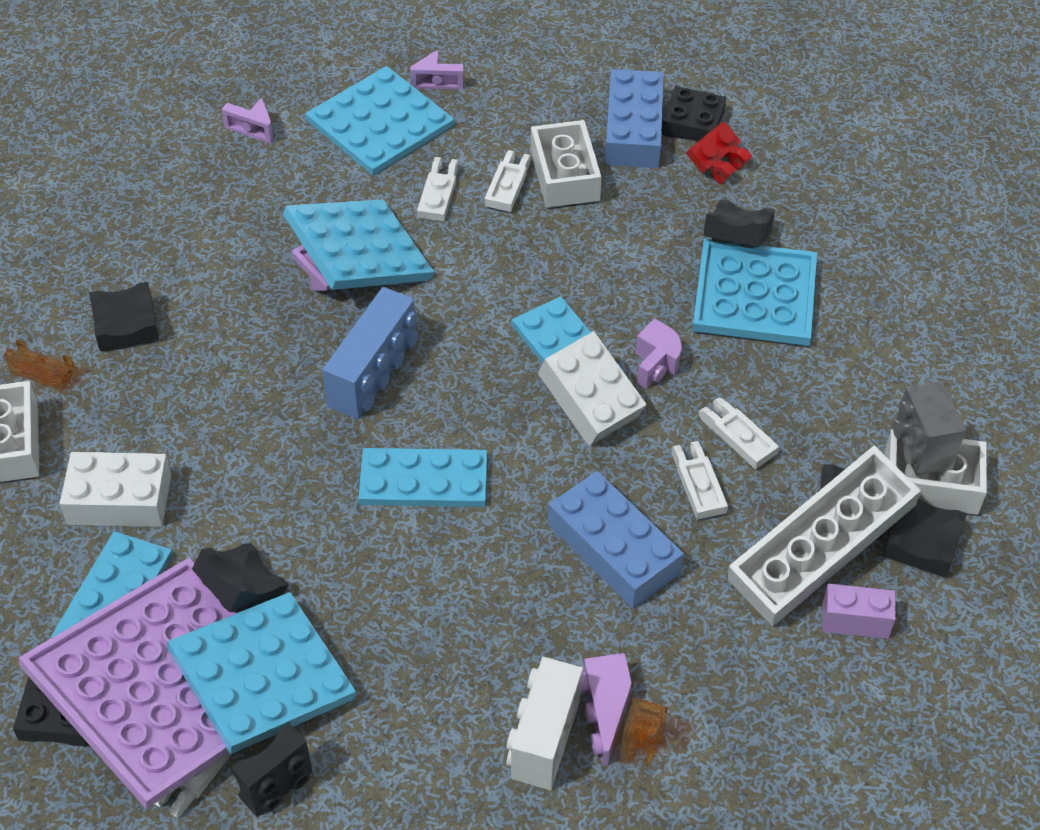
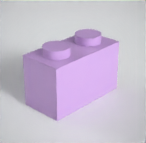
[822,584,895,639]

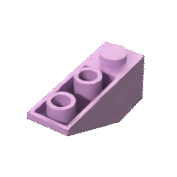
[581,653,632,766]

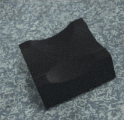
[661,86,726,142]
[703,199,775,248]
[89,282,159,351]
[883,498,967,577]
[192,543,289,613]
[13,676,88,747]
[231,722,313,817]

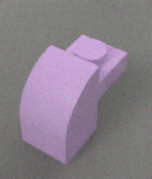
[635,318,682,389]

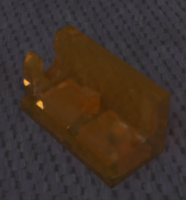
[4,339,78,391]
[620,697,668,766]

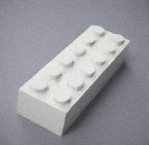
[728,445,921,627]

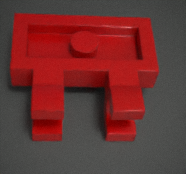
[685,121,752,184]

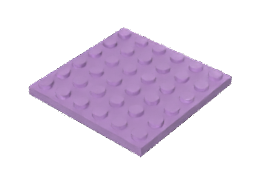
[19,558,242,809]

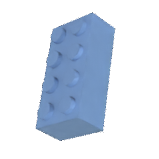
[605,69,664,168]
[322,287,418,419]
[548,471,684,609]

